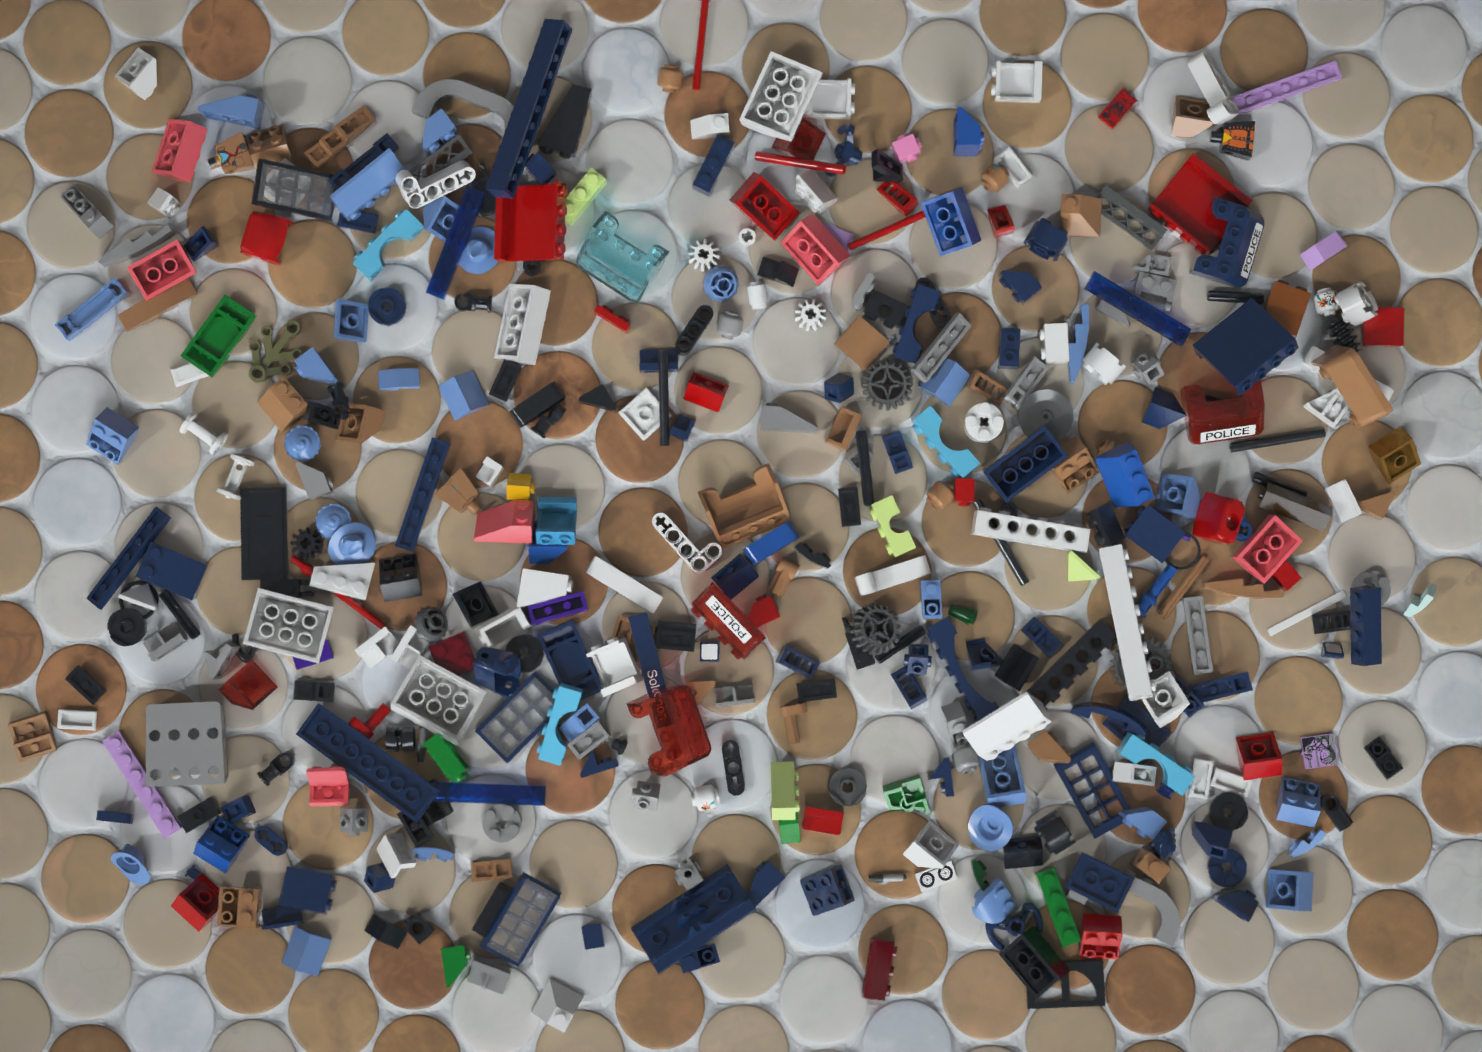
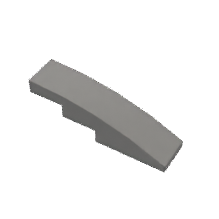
[98,224,175,267]

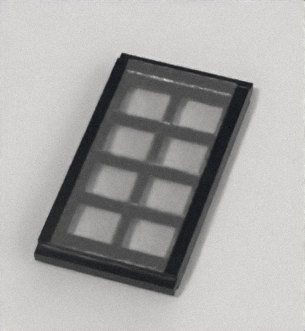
[251,159,336,221]

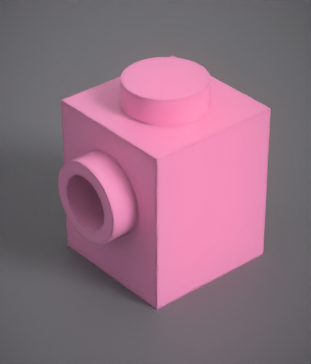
[891,133,922,163]

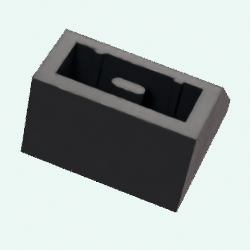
[1086,503,1126,548]
[379,554,422,602]

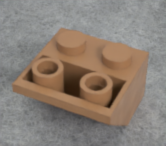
[247,124,293,170]
[1051,436,1099,494]
[217,887,262,928]

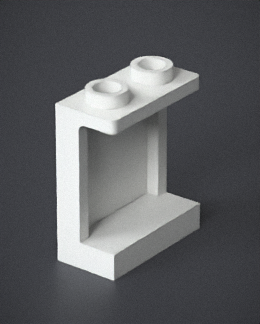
[991,60,1042,103]
[805,78,855,119]
[586,637,643,697]

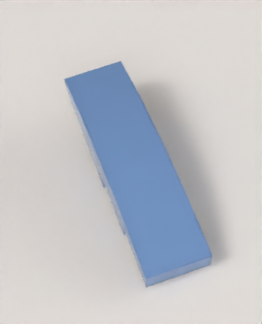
[1068,304,1089,384]

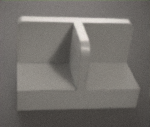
[143,622,187,662]
[714,684,755,707]
[568,721,611,760]
[467,959,511,994]

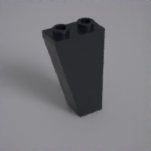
[537,84,592,159]

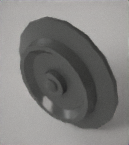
[1018,389,1074,441]

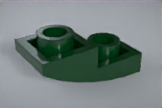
[971,859,990,891]

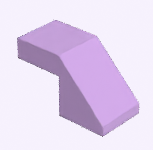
[1300,231,1348,271]

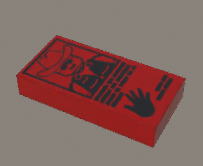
[1098,88,1137,130]

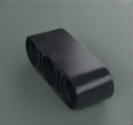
[675,305,713,356]
[509,381,566,428]
[472,881,512,937]

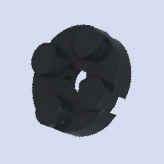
[107,608,147,647]
[505,634,544,673]
[1209,793,1248,831]

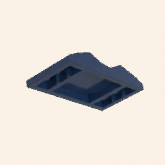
[537,620,603,701]

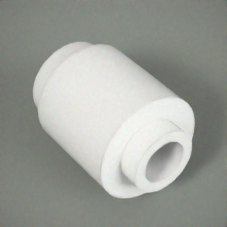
[747,281,768,310]

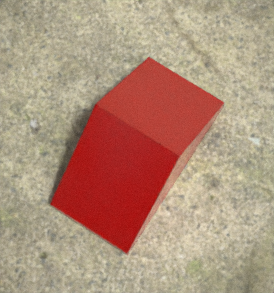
[987,205,1015,238]

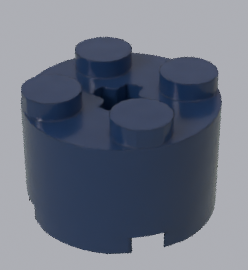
[1024,218,1068,261]

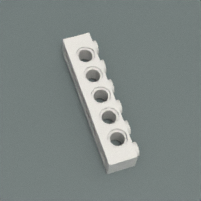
[971,508,1090,554]

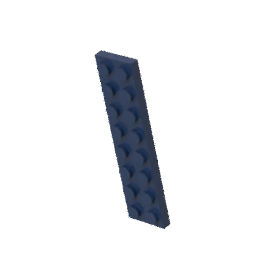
[296,703,440,823]

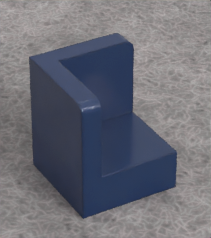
[824,373,854,403]
[669,414,696,442]
[364,862,396,893]
[581,923,605,950]

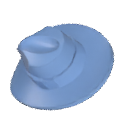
[456,227,498,274]
[328,522,376,565]
[968,804,1013,851]

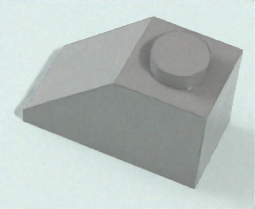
[295,462,334,501]

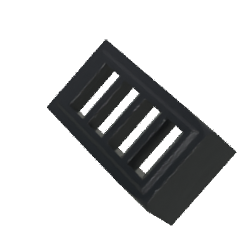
[1312,610,1351,634]

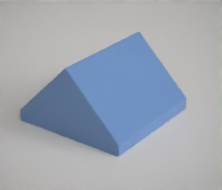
[334,299,369,342]
[918,358,971,407]
[439,370,489,421]
[282,926,332,976]

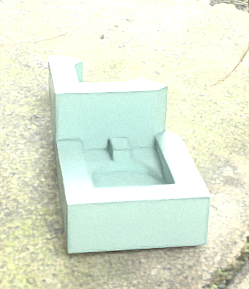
[1404,583,1437,617]

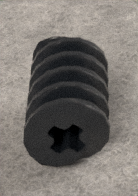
[1326,317,1363,353]

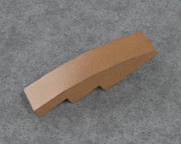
[303,105,376,170]
[118,278,197,332]
[1202,578,1284,599]

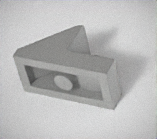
[205,643,240,680]

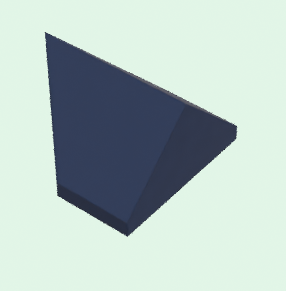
[1142,387,1187,429]
[966,638,1003,671]

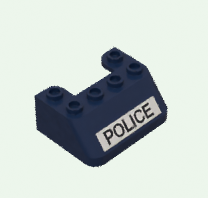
[1189,197,1265,288]

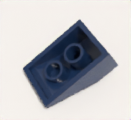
[135,542,208,601]

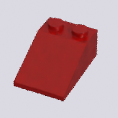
[729,172,800,241]

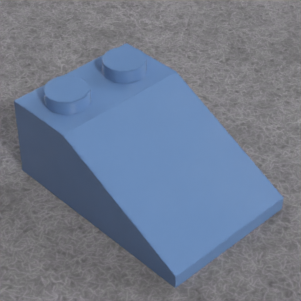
[198,94,265,129]
[977,744,1026,808]

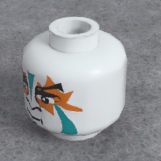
[1313,288,1340,317]
[691,785,720,811]

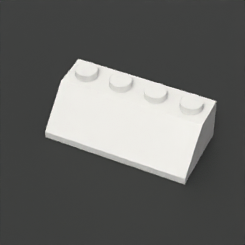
[494,284,551,365]
[962,691,1051,761]

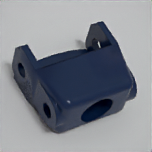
[473,646,522,698]

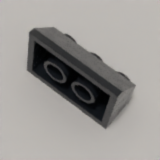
[999,925,1071,999]

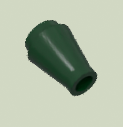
[948,604,978,625]

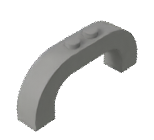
[411,79,514,145]
[1065,869,1180,947]

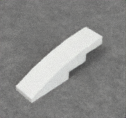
[585,556,663,614]

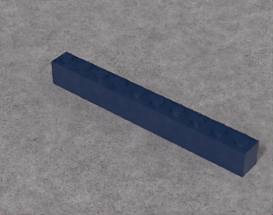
[485,19,573,199]

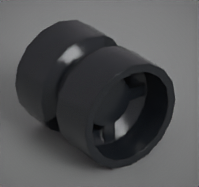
[386,727,416,752]

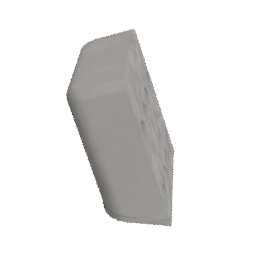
[145,701,228,787]

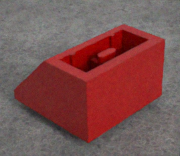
[1079,914,1123,960]

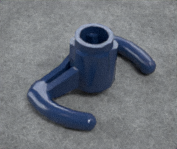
[825,123,863,177]
[985,902,1043,951]

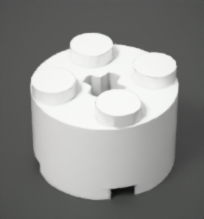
[1334,281,1378,326]
[1082,343,1126,385]
[964,402,1004,443]

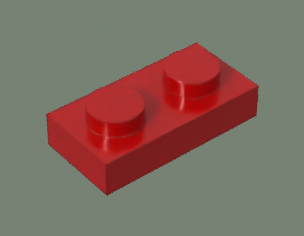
[594,305,631,334]

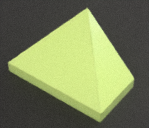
[1067,550,1100,581]

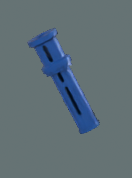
[1136,564,1177,618]

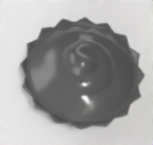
[414,606,448,642]

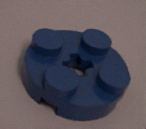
[368,288,407,326]
[1207,849,1247,887]

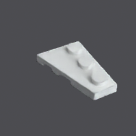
[309,563,375,600]

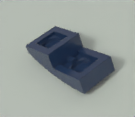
[881,430,913,474]
[1021,617,1063,659]

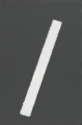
[1267,590,1347,636]

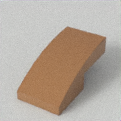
[470,859,512,882]

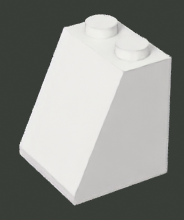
[517,568,574,609]

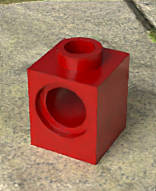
[954,478,975,507]
[1271,561,1302,592]

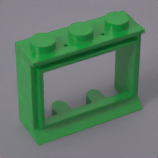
[421,733,471,783]

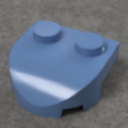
[972,878,1017,924]

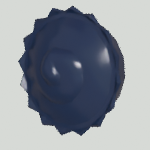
[1152,827,1176,864]

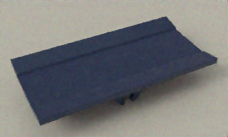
[631,864,757,974]

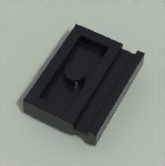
[656,621,696,652]

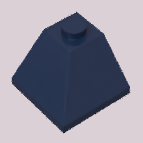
[1211,890,1259,922]

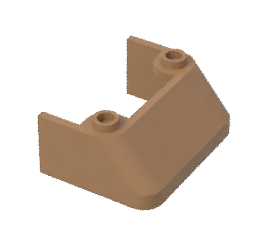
[1311,345,1393,427]

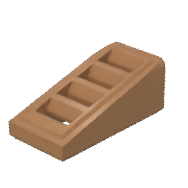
[965,369,1008,406]

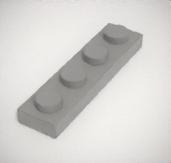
[911,313,971,383]
[1183,596,1213,675]

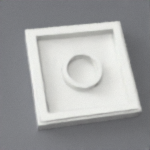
[618,387,672,441]

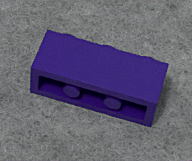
[527,591,589,626]

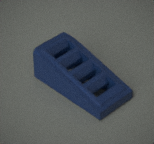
[775,645,820,680]
[891,666,927,710]

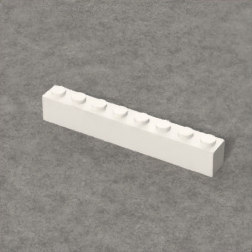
[1099,544,1156,701]

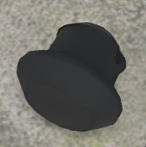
[612,739,628,755]

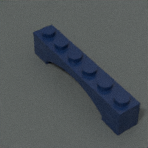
[926,617,999,723]

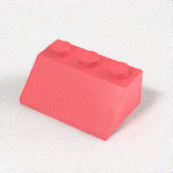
[151,119,207,183]
[781,213,850,285]
[127,239,197,301]
[1231,515,1303,584]

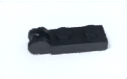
[471,163,496,218]
[260,579,314,598]
[842,613,875,670]

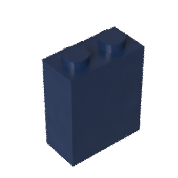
[1125,505,1186,563]
[279,866,337,915]

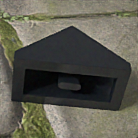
[578,384,617,412]
[364,914,407,949]

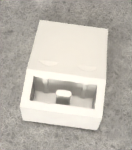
[795,170,838,215]

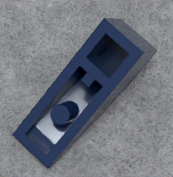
[743,861,785,919]

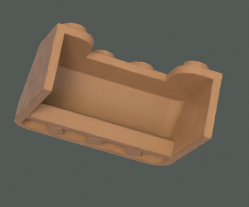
[698,463,790,548]

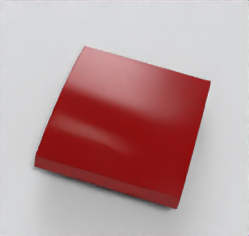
[1363,307,1405,347]

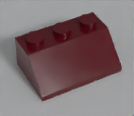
[861,938,897,1001]

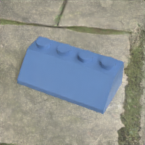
[330,148,405,222]

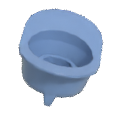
[111,843,151,885]

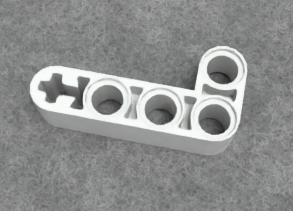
[1187,51,1239,124]
[395,161,476,209]
[652,513,722,574]
[855,555,931,597]

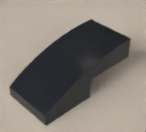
[293,680,335,702]

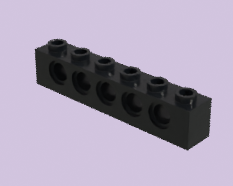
[1027,619,1116,710]

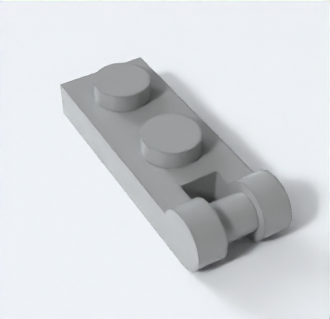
[1002,356,1049,410]

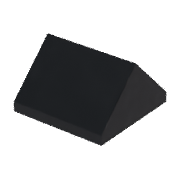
[452,581,499,629]

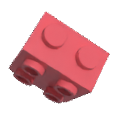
[306,766,350,806]

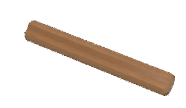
[1157,555,1209,620]

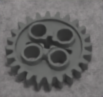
[1109,635,1172,694]

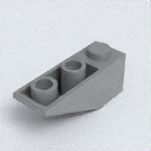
[61,184,114,239]

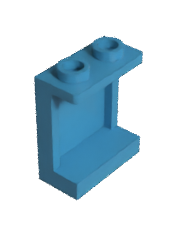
[536,497,577,545]

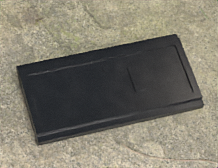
[240,487,288,580]

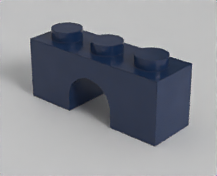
[692,134,735,197]

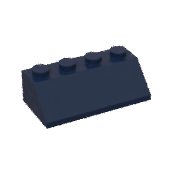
[983,425,1068,503]

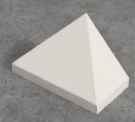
[118,583,159,611]

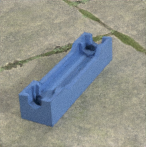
[55,277,129,341]

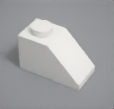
[690,113,730,140]
[1113,762,1157,786]

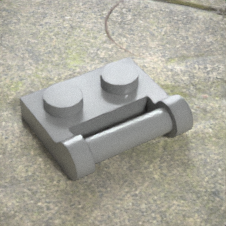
[1132,271,1177,314]
[851,273,876,311]

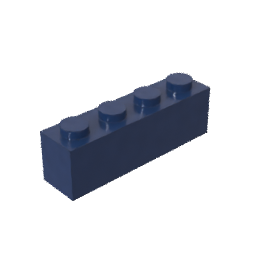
[1350,585,1382,666]

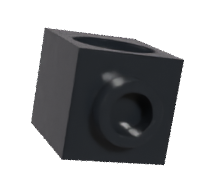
[404,913,435,945]

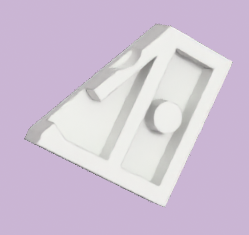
[1303,388,1349,428]

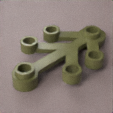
[249,320,303,383]

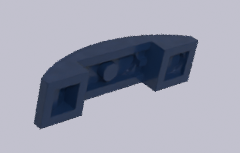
[328,133,399,190]
[1189,672,1253,703]
[1070,702,1148,736]

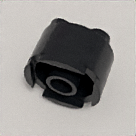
[1034,810,1076,855]

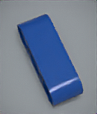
[743,521,800,566]

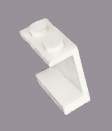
[478,608,532,648]

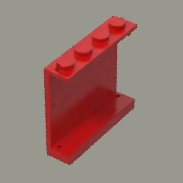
[1148,153,1253,255]
[494,180,568,262]

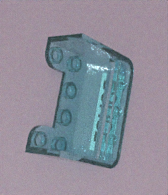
[576,210,669,302]

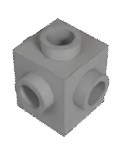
[1131,351,1164,385]
[631,781,661,811]
[340,808,368,836]
[674,859,704,891]

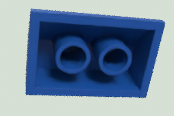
[954,107,984,157]
[921,187,982,256]
[1094,442,1155,507]

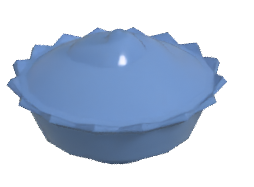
[703,265,739,302]
[284,425,321,462]
[315,503,352,540]

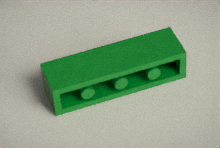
[1034,867,1081,948]

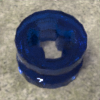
[1156,783,1175,800]

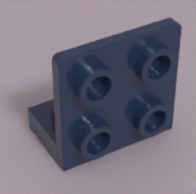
[800,864,855,916]

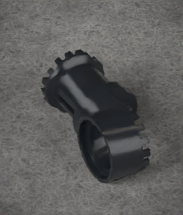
[454,293,492,313]
[327,382,350,420]
[531,403,566,439]
[257,752,295,786]

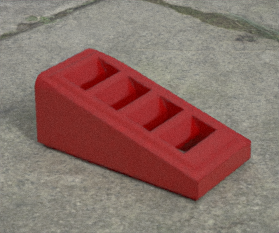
[877,182,918,217]

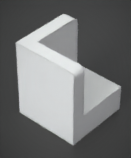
[476,456,504,488]

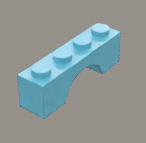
[352,209,424,281]
[912,405,980,478]
[537,683,584,766]
[1115,732,1195,796]

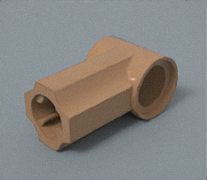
[768,556,800,598]

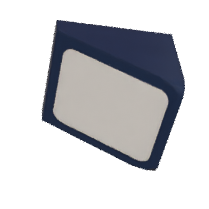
[700,642,719,662]
[1321,642,1344,659]

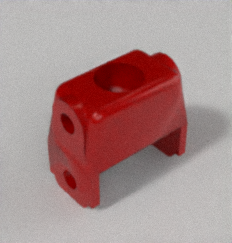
[240,211,294,266]
[1192,492,1245,545]

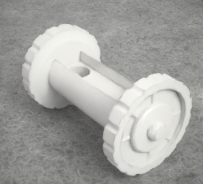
[180,411,228,455]
[216,454,255,501]

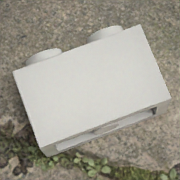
[1040,323,1069,364]

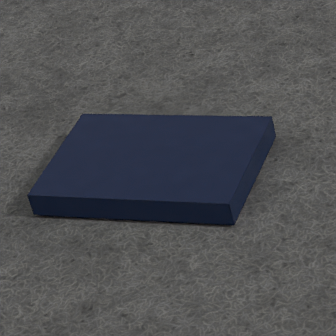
[1102,695,1172,762]
[1065,852,1135,913]

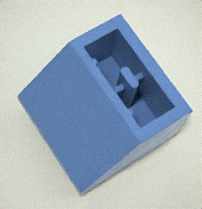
[422,108,459,157]
[86,407,139,465]
[1276,777,1320,827]

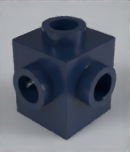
[904,644,932,675]

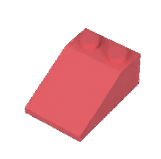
[474,500,535,543]

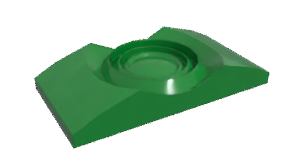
[180,295,257,378]

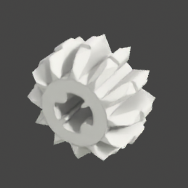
[688,239,720,272]
[795,299,827,331]

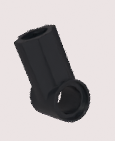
[1320,794,1353,832]

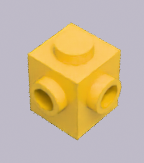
[507,473,535,501]

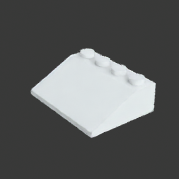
[739,51,823,142]
[243,588,334,663]
[390,655,487,746]

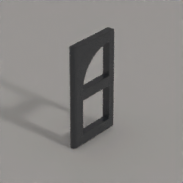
[1026,959,1105,1009]

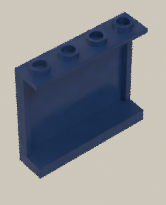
[1193,298,1299,396]

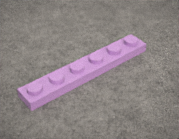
[1232,60,1342,117]
[102,731,182,838]

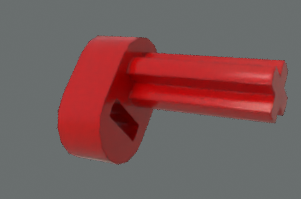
[348,703,392,739]

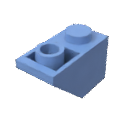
[920,580,942,619]
[559,703,600,742]
[1118,807,1167,840]

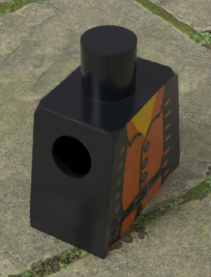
[1210,121,1256,161]

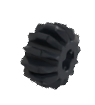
[290,527,324,560]

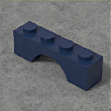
[893,284,942,364]

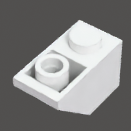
[147,187,180,219]

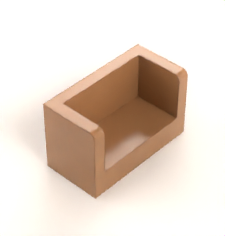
[825,406,862,452]

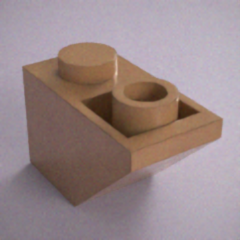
[1027,729,1071,764]

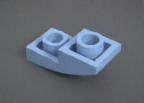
[1287,829,1327,857]

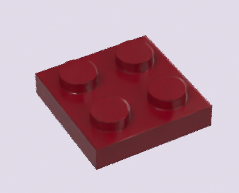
[428,632,475,676]

